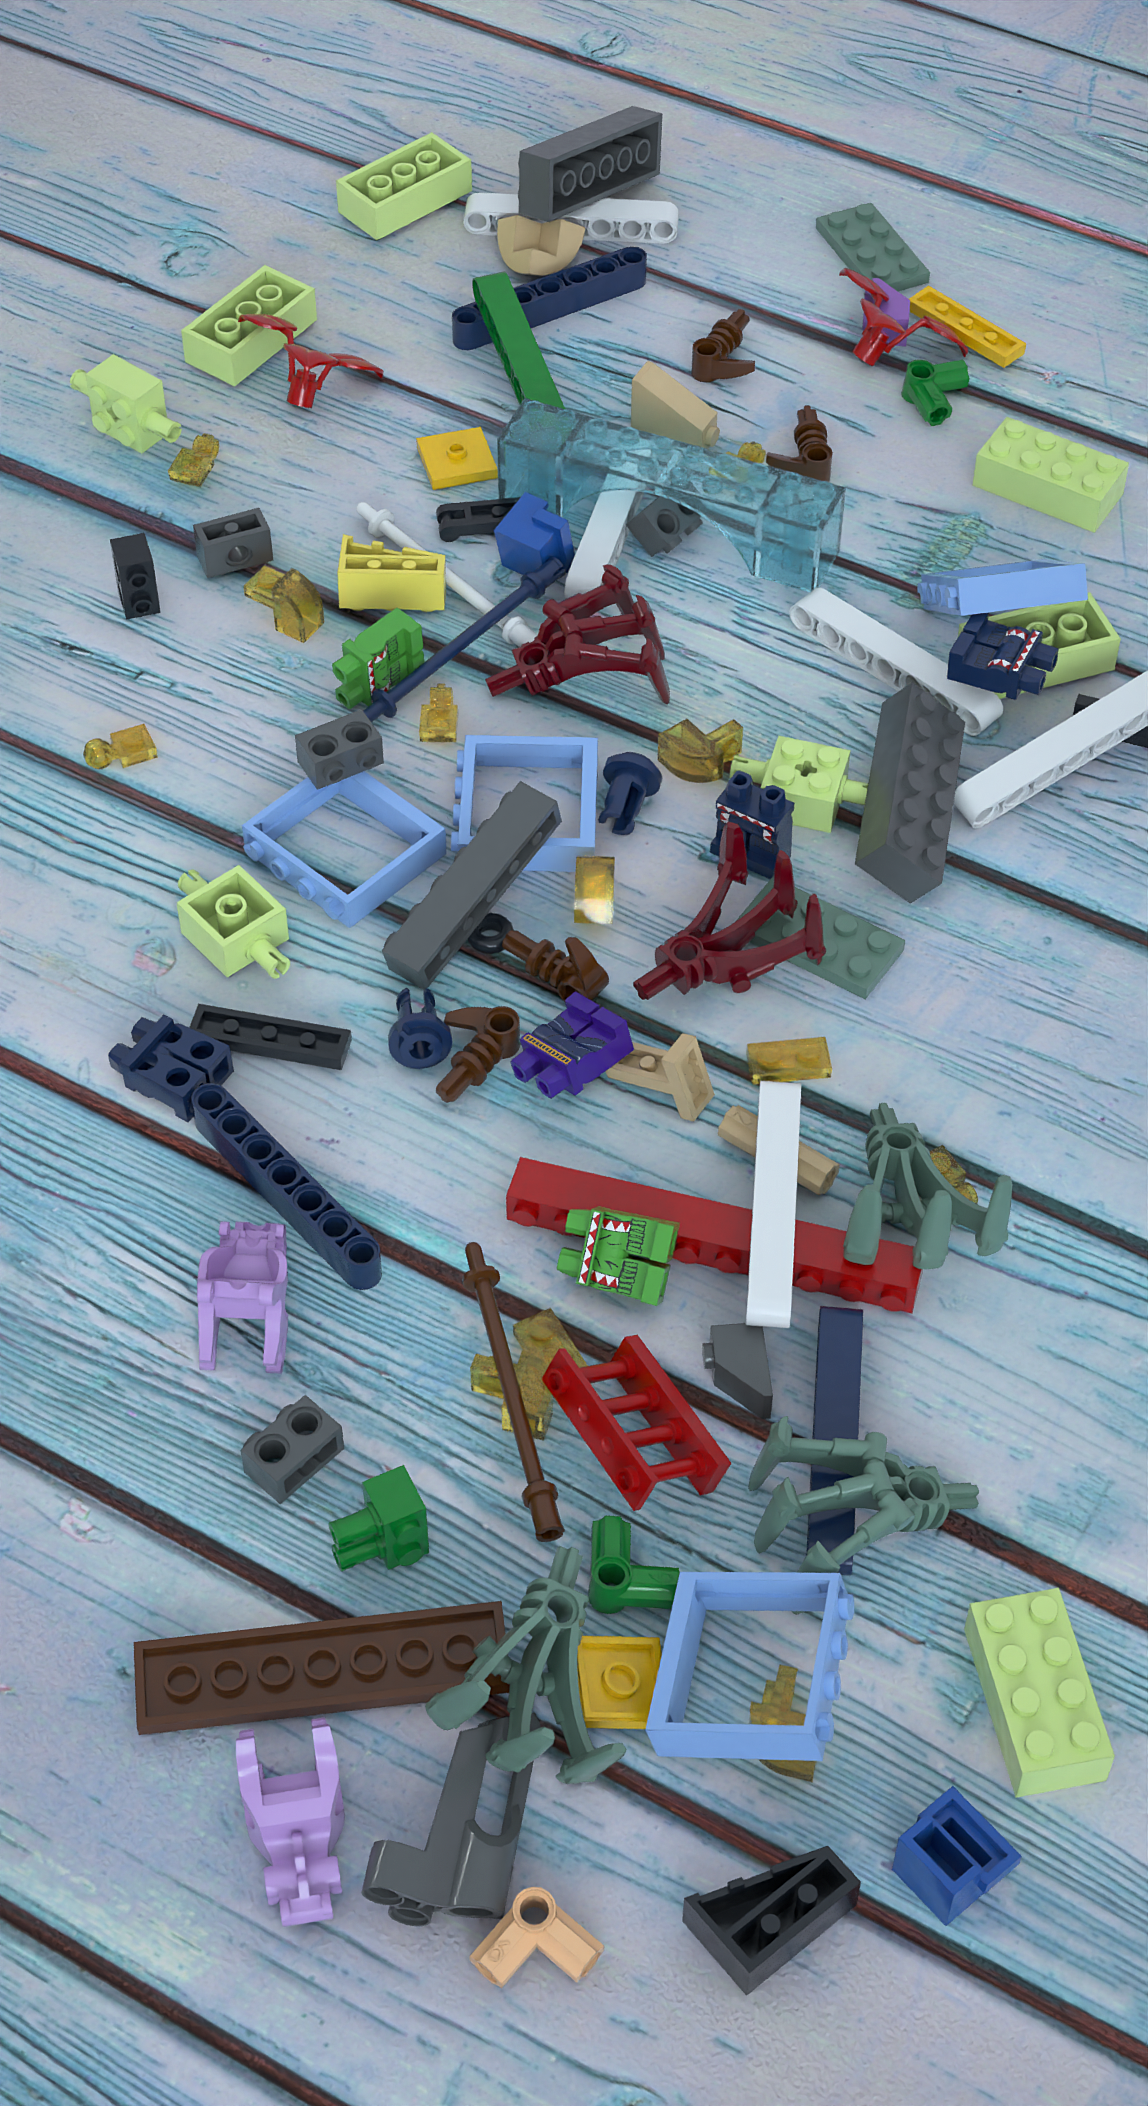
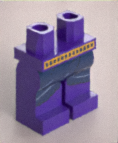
[510,992,634,1099]

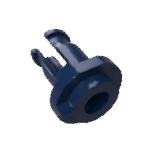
[598,752,663,835]
[388,988,452,1069]

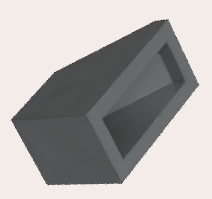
[702,1323,773,1419]

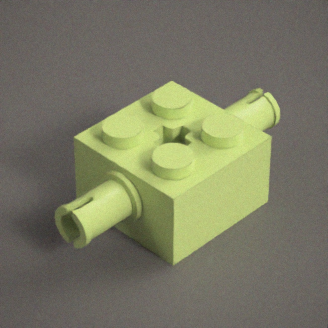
[70,354,182,454]
[730,735,868,833]
[176,865,290,979]

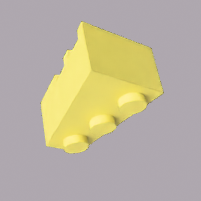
[337,534,446,612]

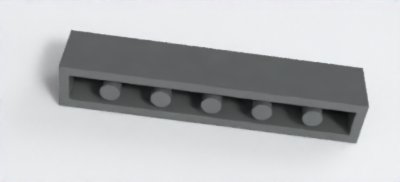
[382,781,562,990]

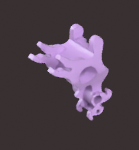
[197,1221,288,1374]
[236,1717,345,1927]

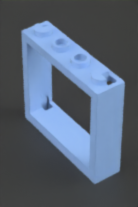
[917,559,1088,616]
[451,735,598,872]
[242,771,446,928]
[645,1572,854,1761]

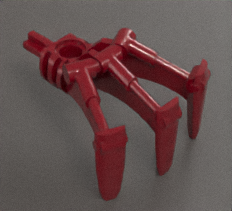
[485,564,670,704]
[633,822,826,1000]

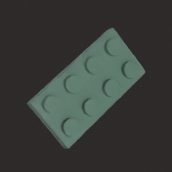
[816,203,930,291]
[735,876,905,1000]

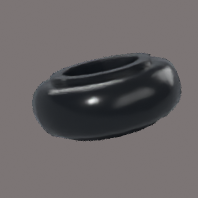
[468,913,514,954]

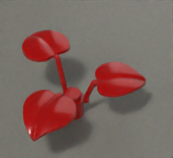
[839,268,968,366]
[238,314,384,408]

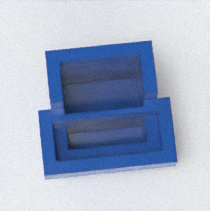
[494,492,575,575]
[892,1786,1022,1926]

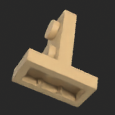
[606,1033,715,1121]

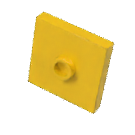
[416,427,498,490]
[577,1636,662,1729]

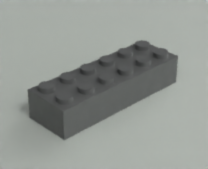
[518,106,663,222]
[855,682,965,904]

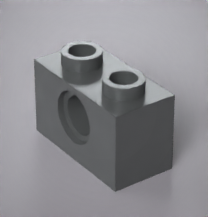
[193,508,273,578]

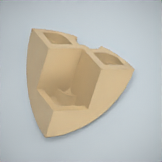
[497,215,585,276]

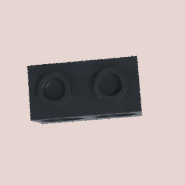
[110,533,161,620]

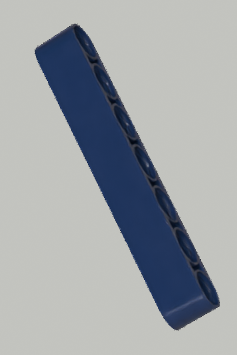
[452,246,647,350]
[191,1083,382,1290]
[806,1306,863,1576]

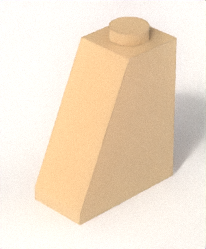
[631,361,720,458]

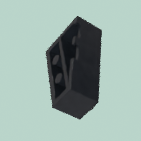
[682,1846,861,1996]

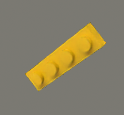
[909,286,1026,368]

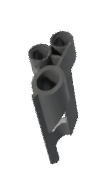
[361,1712,541,1926]

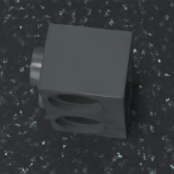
[626,477,710,557]
[295,709,384,790]
[241,1395,344,1504]

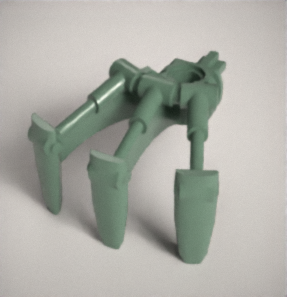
[843,1103,1013,1269]
[748,1416,979,1615]
[425,1546,627,1784]

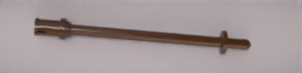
[462,1242,565,1542]

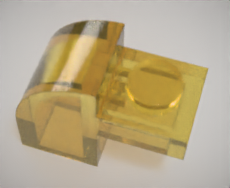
[244,565,324,643]
[657,718,743,783]
[574,856,615,924]
[470,1350,553,1441]
[748,1664,817,1782]

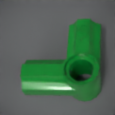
[901,359,970,426]
[588,1515,680,1614]

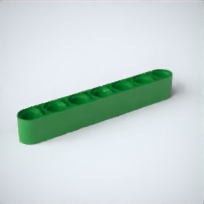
[472,271,575,455]

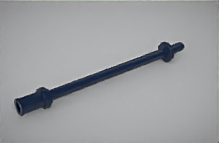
[363,557,565,723]

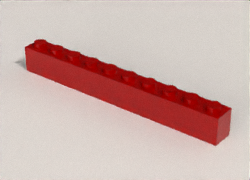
[506,1157,923,1314]

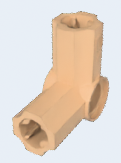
[469,1887,604,1989]

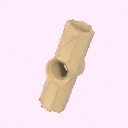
[718,1105,840,1195]

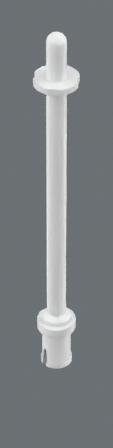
[356,502,537,647]

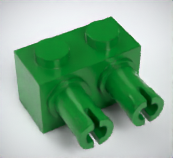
[328,1465,429,1572]

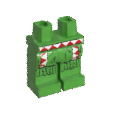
[332,607,424,709]
[557,1206,680,1306]

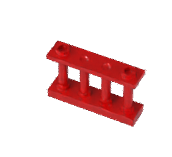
[542,1334,731,1511]

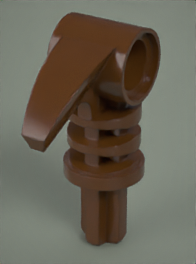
[691,309,755,383]
[766,405,833,488]
[502,930,609,1002]
[436,1006,520,1103]

